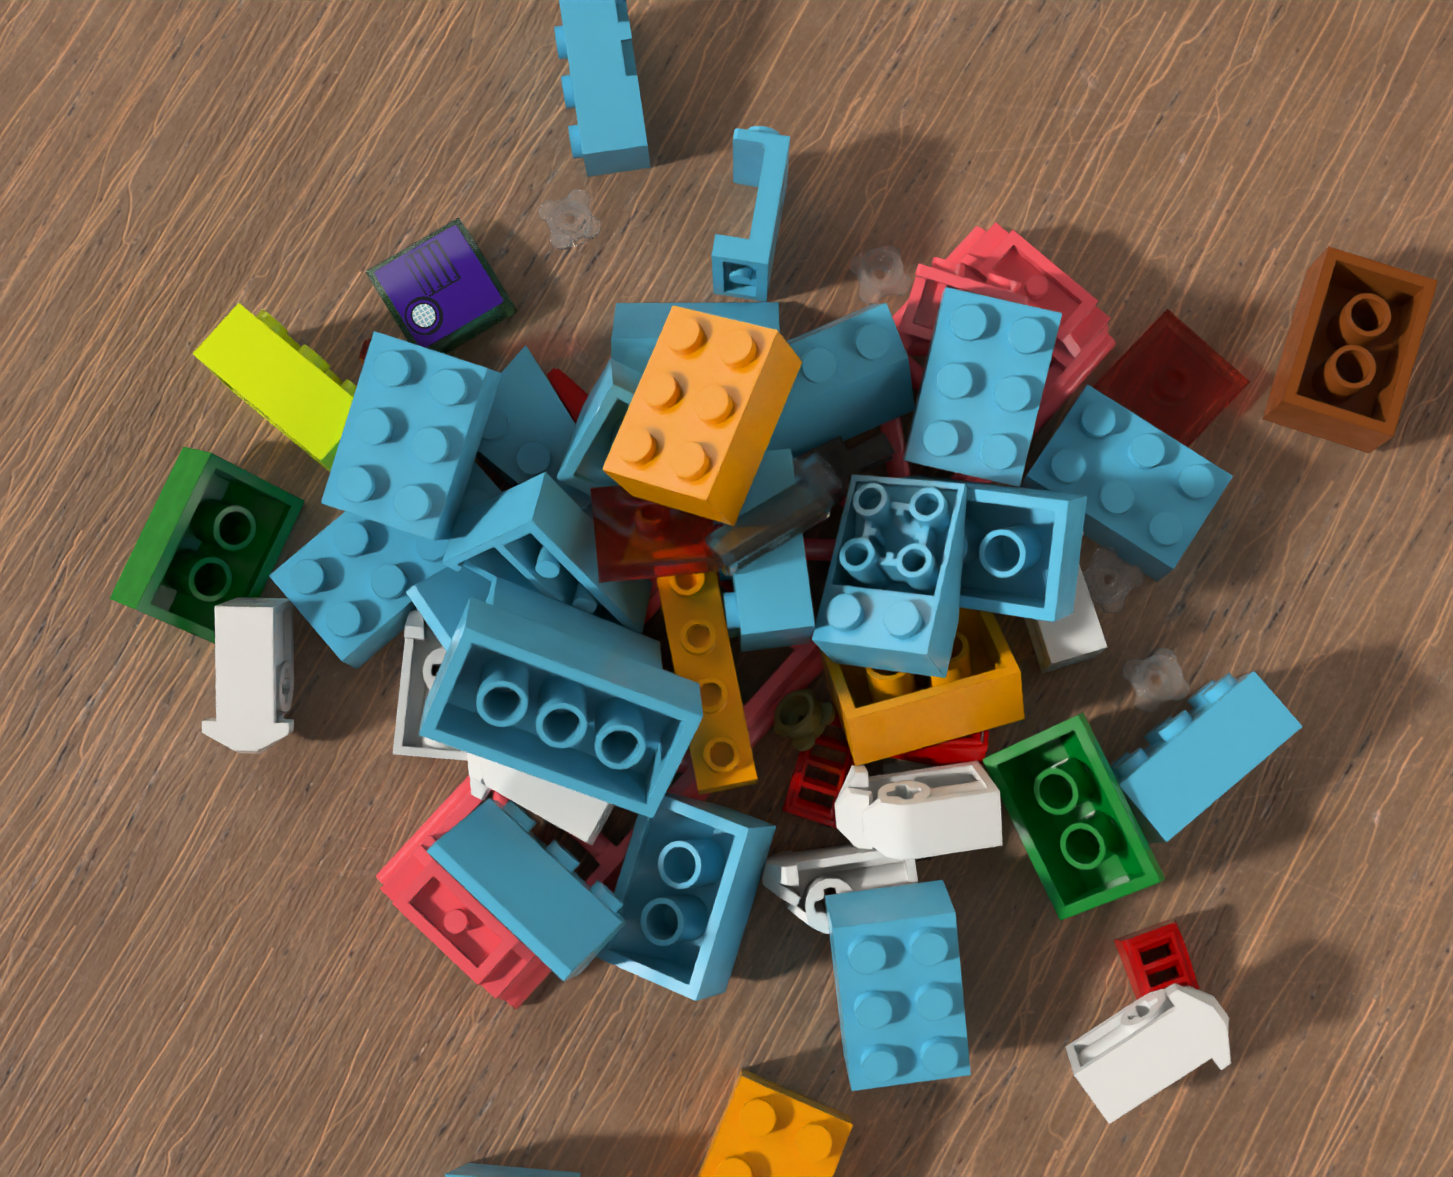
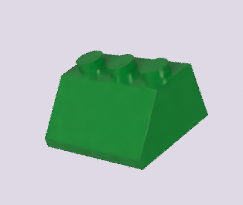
[109,447,305,644]
[982,713,1165,921]

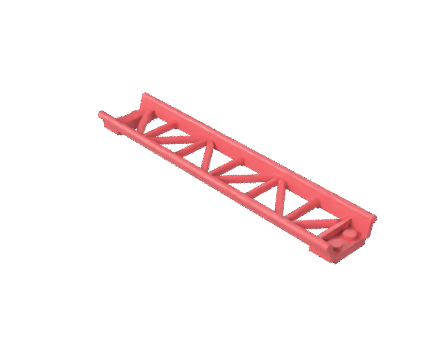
[376,222,1116,1009]

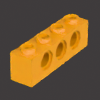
[652,546,757,795]

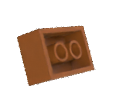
[1262,246,1438,453]

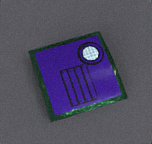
[365,217,518,354]

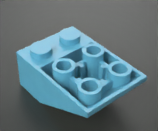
[812,474,967,678]

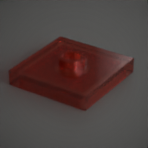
[1093,309,1250,447]
[590,485,720,583]

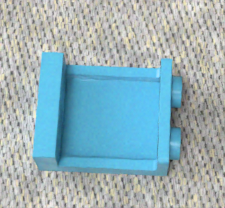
[711,126,790,302]

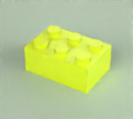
[192,303,357,472]

